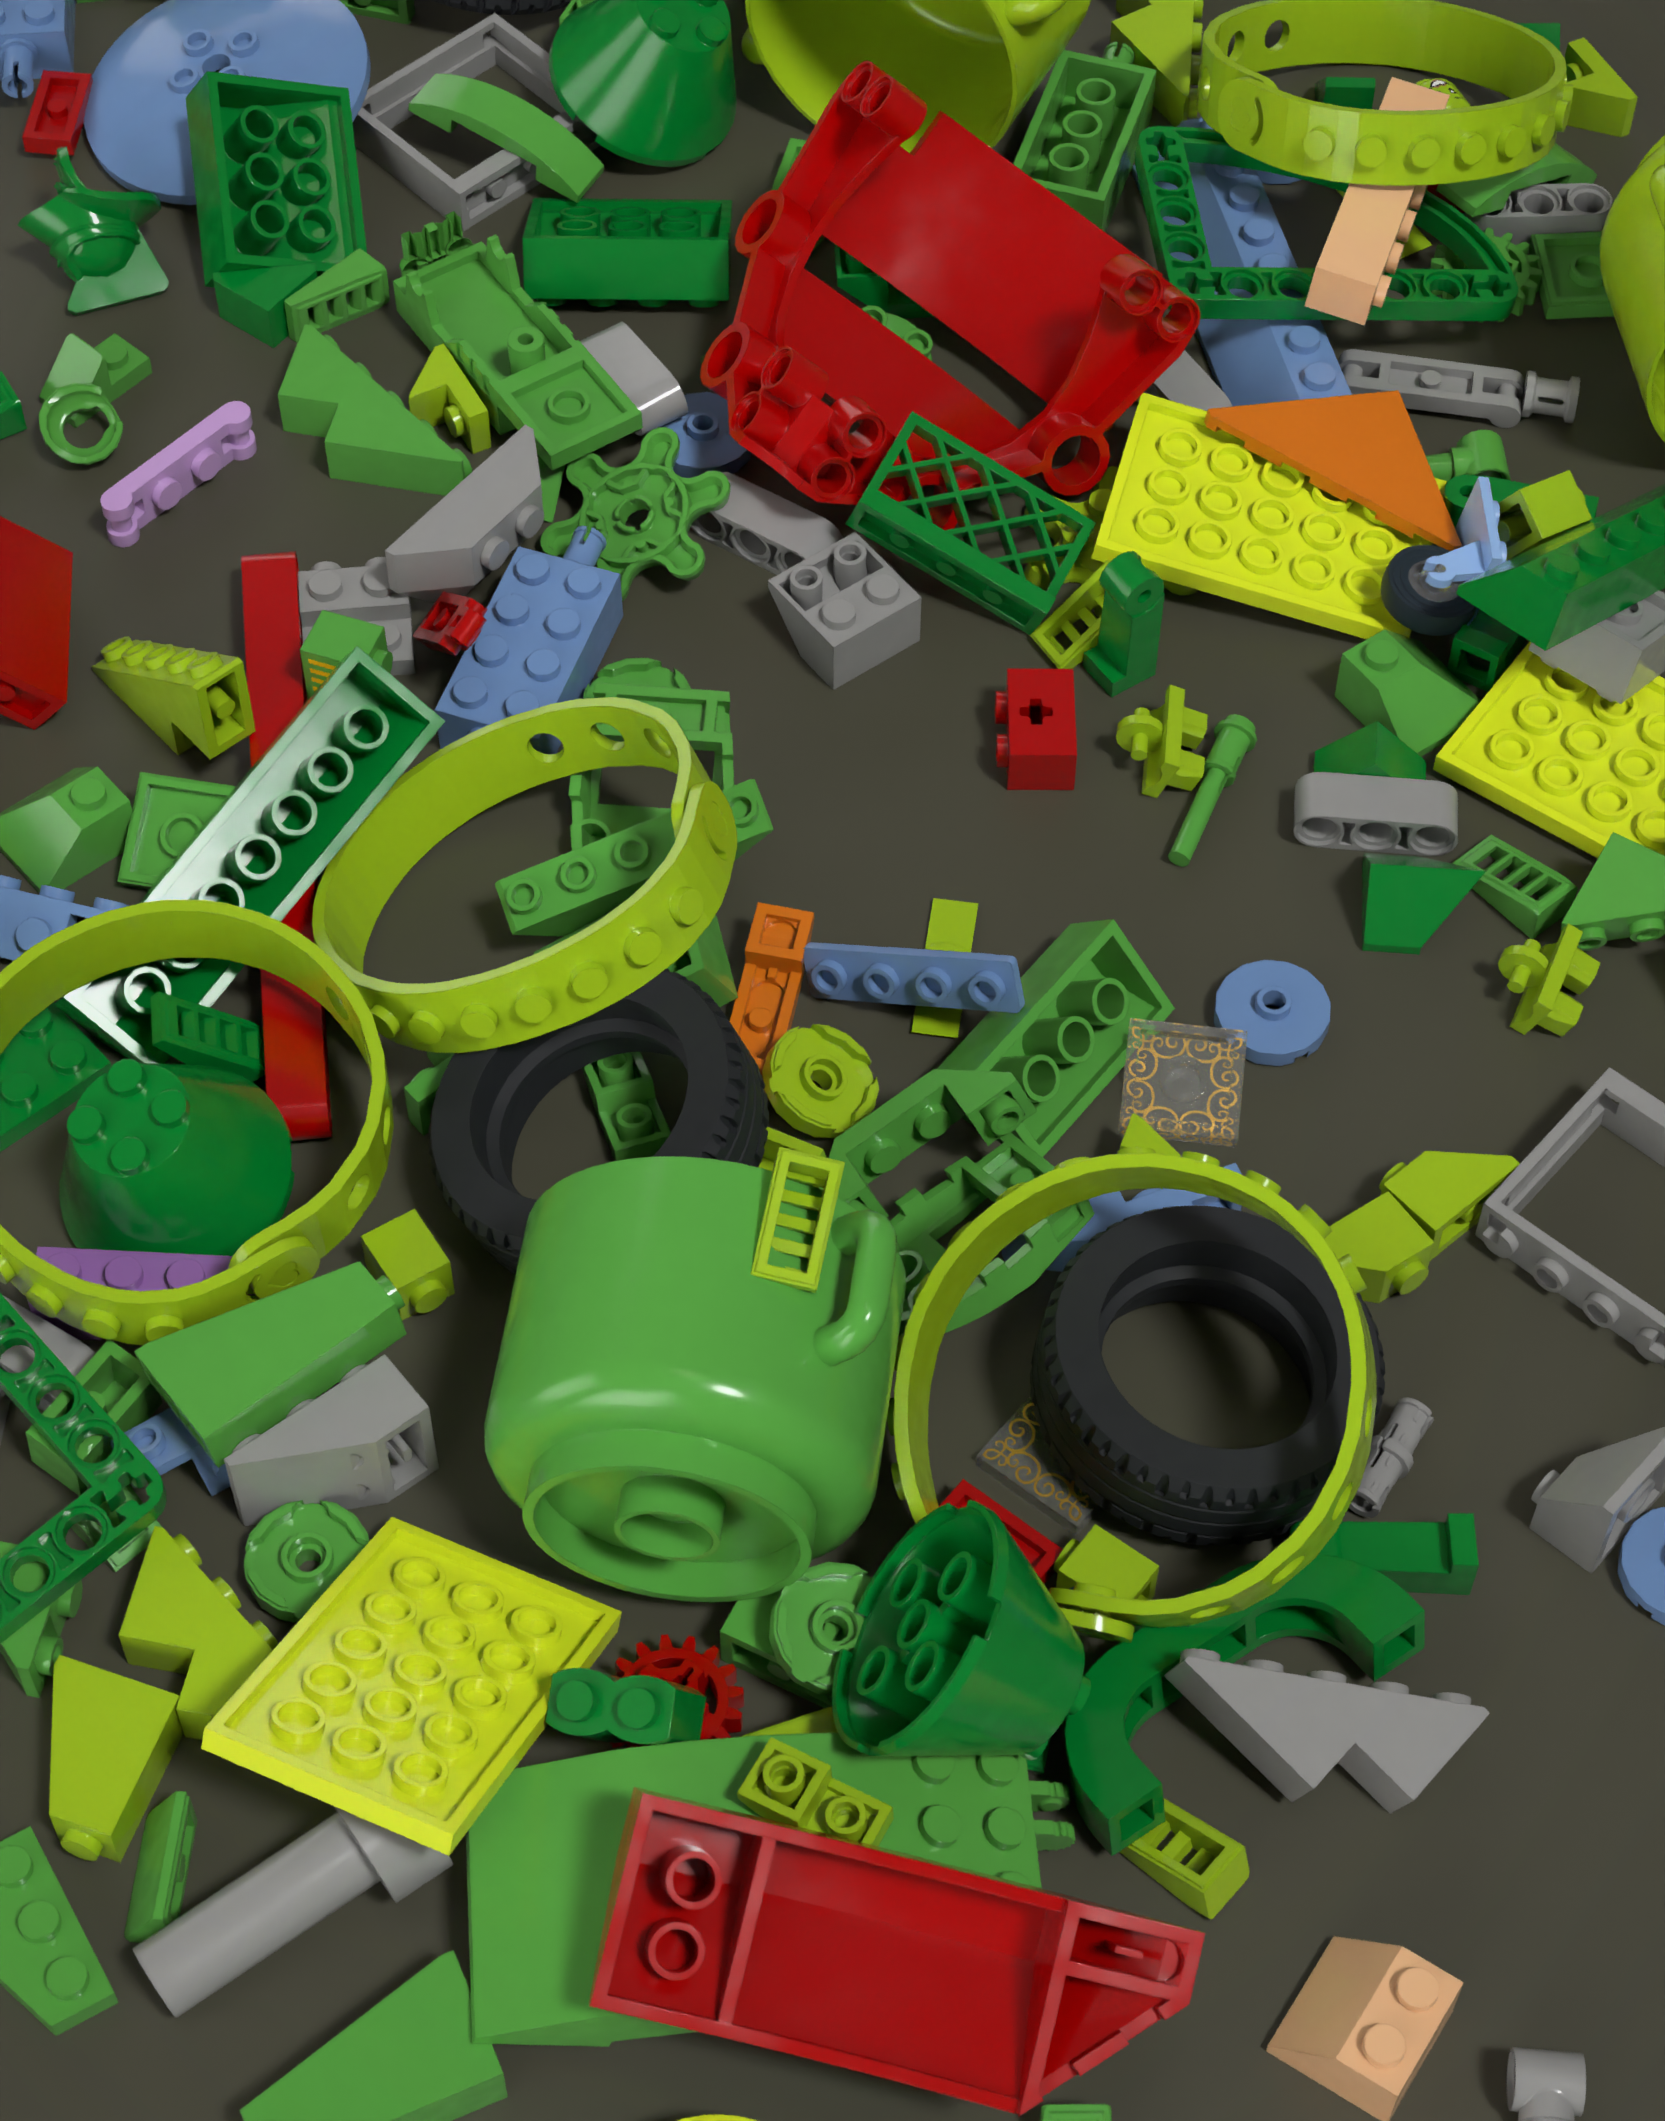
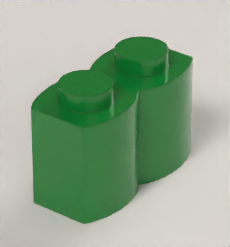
[546,1668,706,1746]

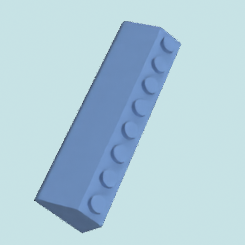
[1132,118,1352,406]

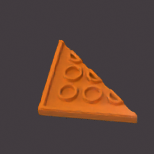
[1204,390,1462,551]

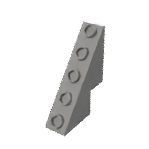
[1164,1648,1490,1814]

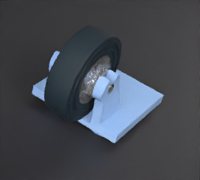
[1381,476,1507,636]

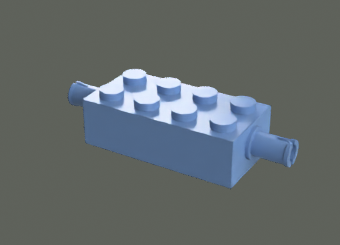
[0,0,76,98]
[435,526,623,754]

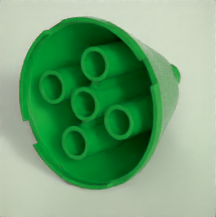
[549,0,736,167]
[59,1059,295,1256]
[832,1500,1091,1760]

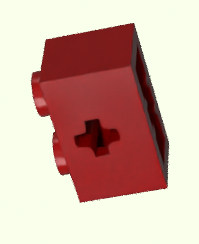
[995,668,1077,790]

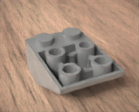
[224,1354,439,1526]

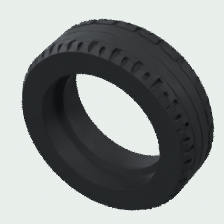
[428,969,769,1275]
[1030,1206,1385,1546]

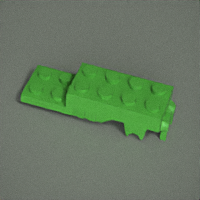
[393,211,643,470]

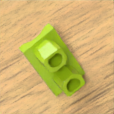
[1116,685,1208,798]
[1498,923,1600,1037]

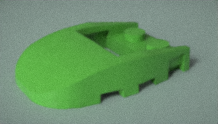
[568,683,734,851]
[890,1132,1095,1336]

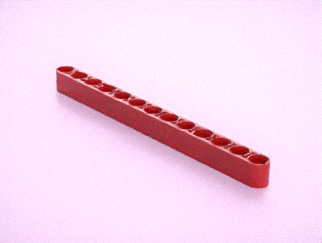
[241,551,332,1141]

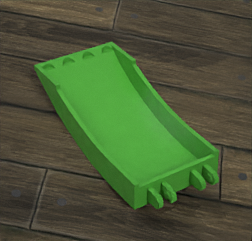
[466,1733,1076,2047]

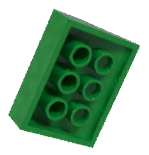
[185,71,367,288]
[523,198,732,307]

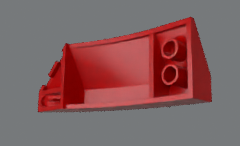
[588,1787,1205,2116]

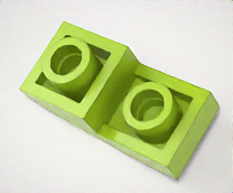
[737,1737,894,1846]

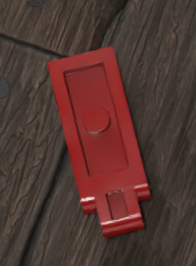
[413,592,487,656]

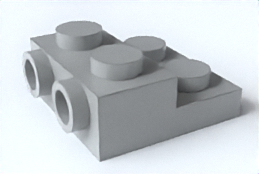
[298,557,416,676]

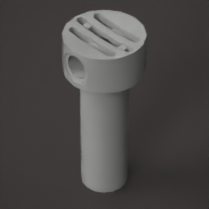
[132,1806,454,2018]

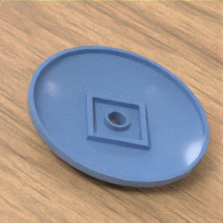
[84,0,371,205]

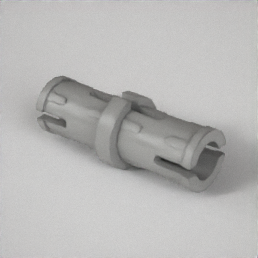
[1349,1397,1434,1518]

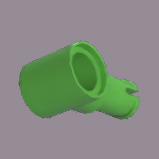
[1425,430,1511,497]

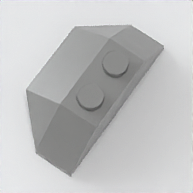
[385,425,544,603]

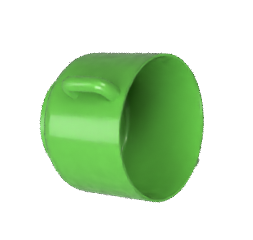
[484,1156,907,1602]

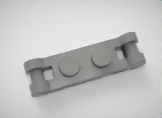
[1338,349,1524,428]

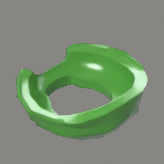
[38,383,123,465]

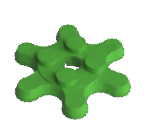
[540,427,730,602]

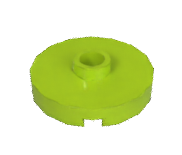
[762,1024,879,1138]

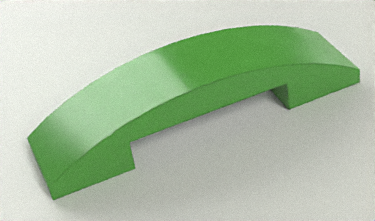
[408,74,604,203]
[1436,143,1597,217]

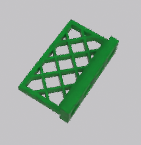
[846,411,1096,635]

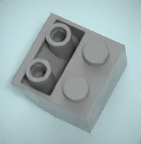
[768,532,921,690]

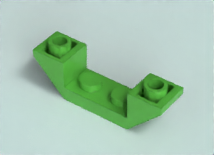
[819,1069,1037,1217]

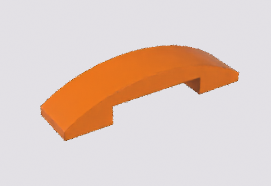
[729,902,815,1102]

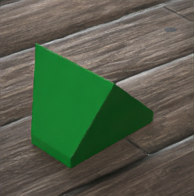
[1362,853,1486,955]

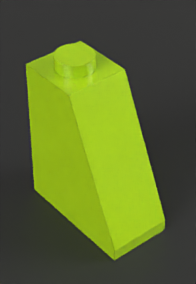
[49,1654,184,1863]

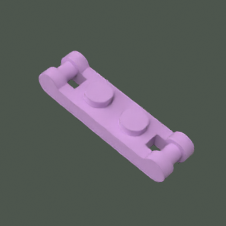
[100,401,257,548]

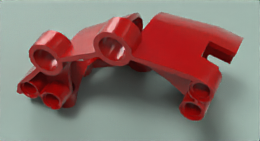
[700,60,1201,530]

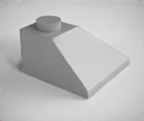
[1529,1427,1665,1574]

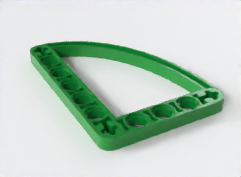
[1134,126,1519,321]
[0,1293,167,1644]

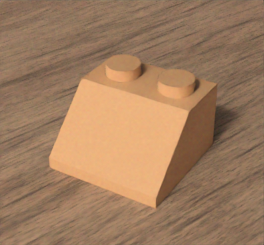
[1266,1936,1464,2121]

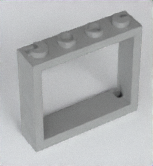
[353,13,601,232]
[1475,1067,1665,1367]

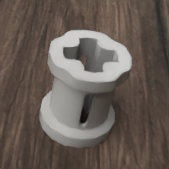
[1521,371,1580,423]

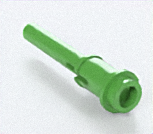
[1168,714,1257,867]

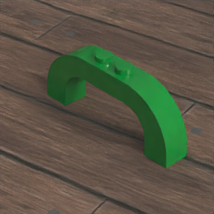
[1065,1554,1425,1856]

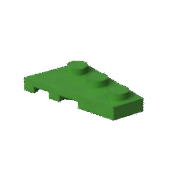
[0,1826,119,2036]

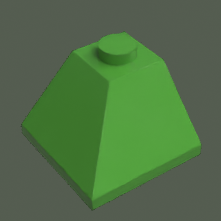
[1335,629,1481,757]
[0,766,133,893]

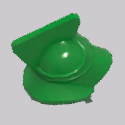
[17,146,169,316]

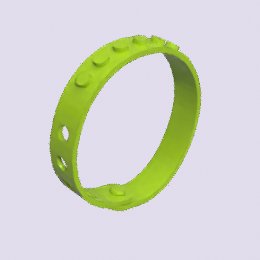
[1197,0,1573,186]
[312,697,737,1053]
[0,900,394,1345]
[887,1147,1377,1643]

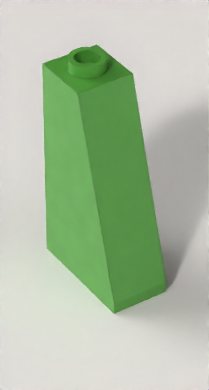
[134,1261,407,1468]
[240,1950,508,2121]

